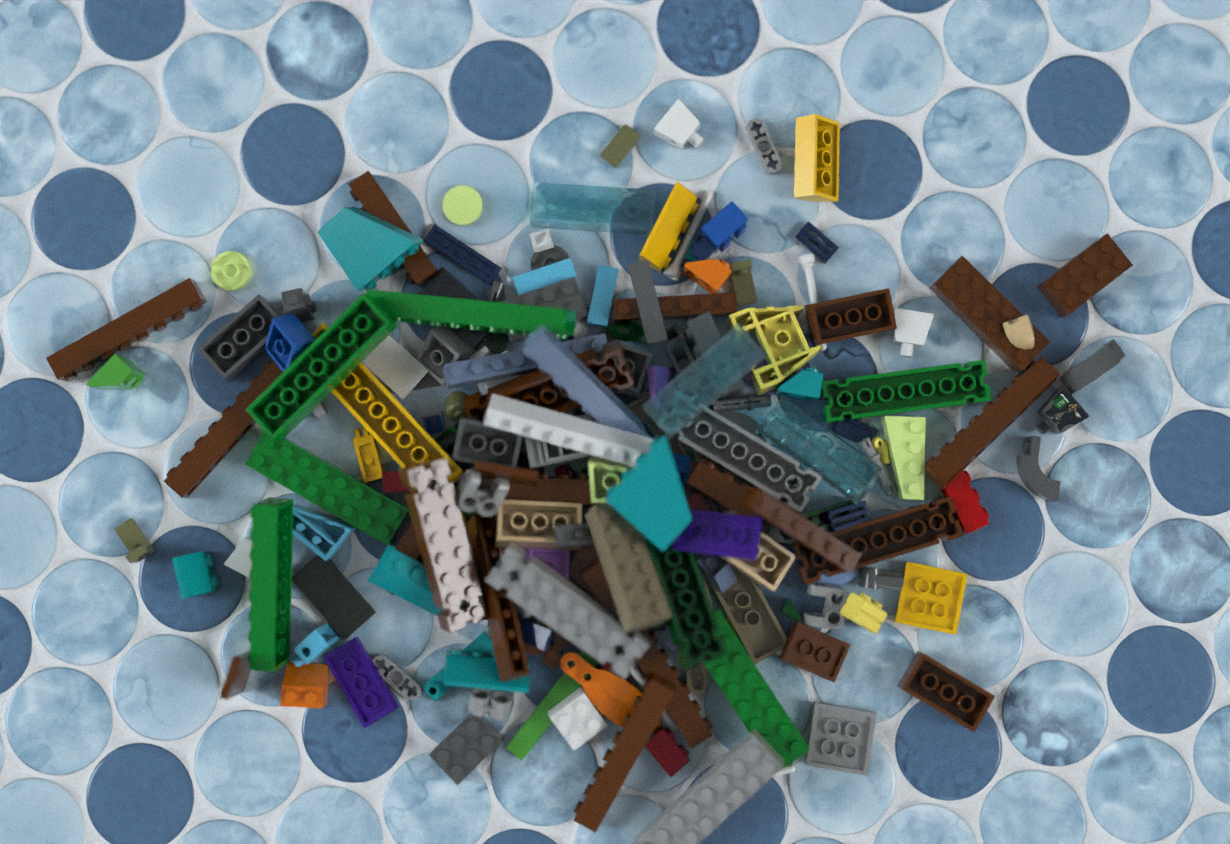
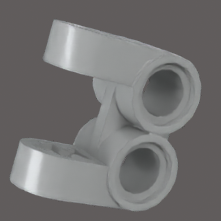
[456,469,509,517]
[802,582,848,629]
[468,688,514,721]

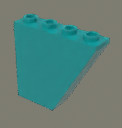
[317,207,424,291]
[605,435,692,552]

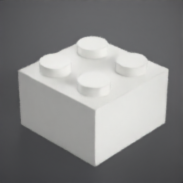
[547,687,608,751]

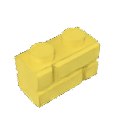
[840,592,887,634]

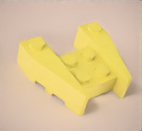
[726,305,821,395]

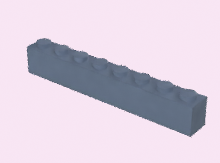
[524,324,655,439]
[442,334,607,389]

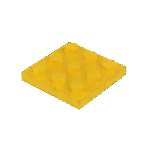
[894,561,968,635]

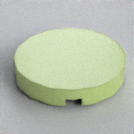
[442,185,483,226]
[211,251,252,291]

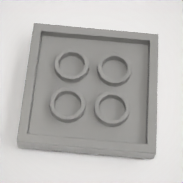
[805,702,877,776]

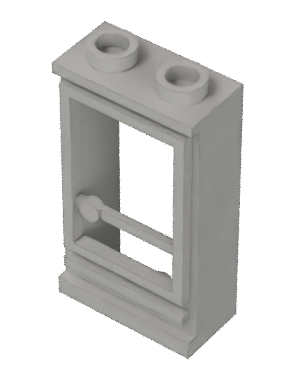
[524,414,597,469]

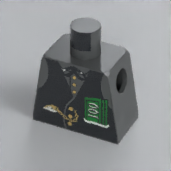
[1035,386,1090,435]

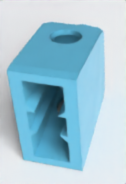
[291,622,341,667]

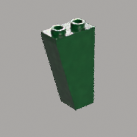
[779,496,862,540]

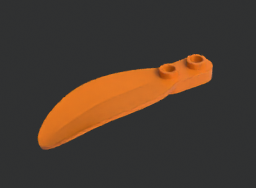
[561,651,662,733]

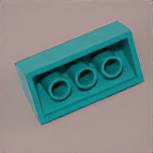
[368,544,442,616]
[444,648,530,693]

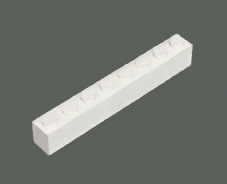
[484,394,654,467]

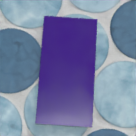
[672,509,763,561]
[323,636,399,728]

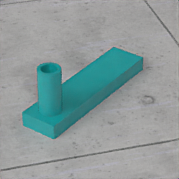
[422,631,494,702]

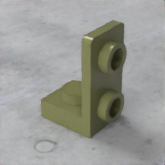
[730,259,757,306]
[115,518,155,563]

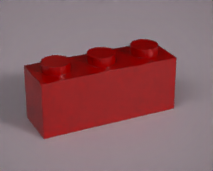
[940,470,990,534]

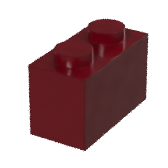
[645,726,690,777]

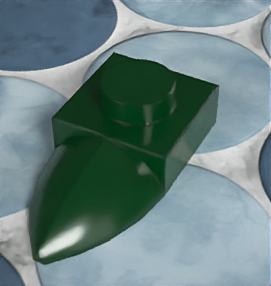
[607,321,647,343]

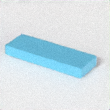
[513,258,577,295]
[587,265,619,328]

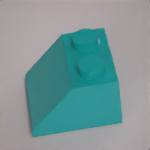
[774,368,823,401]
[172,551,219,599]

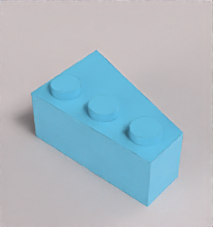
[293,504,356,561]

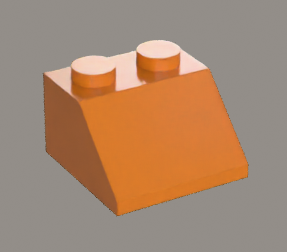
[683,259,732,294]
[280,662,329,708]

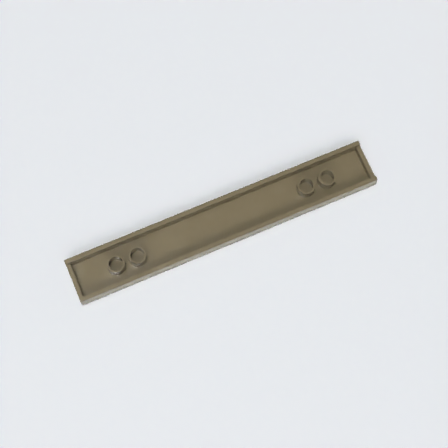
[627,393,787,664]

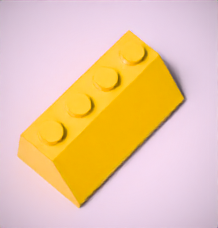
[794,114,840,202]
[639,182,699,273]

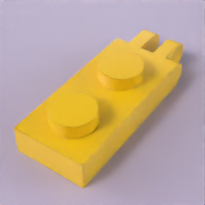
[353,427,383,483]

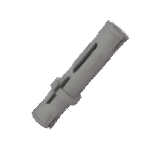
[857,437,898,497]

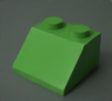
[86,354,146,390]

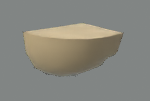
[1002,315,1034,350]

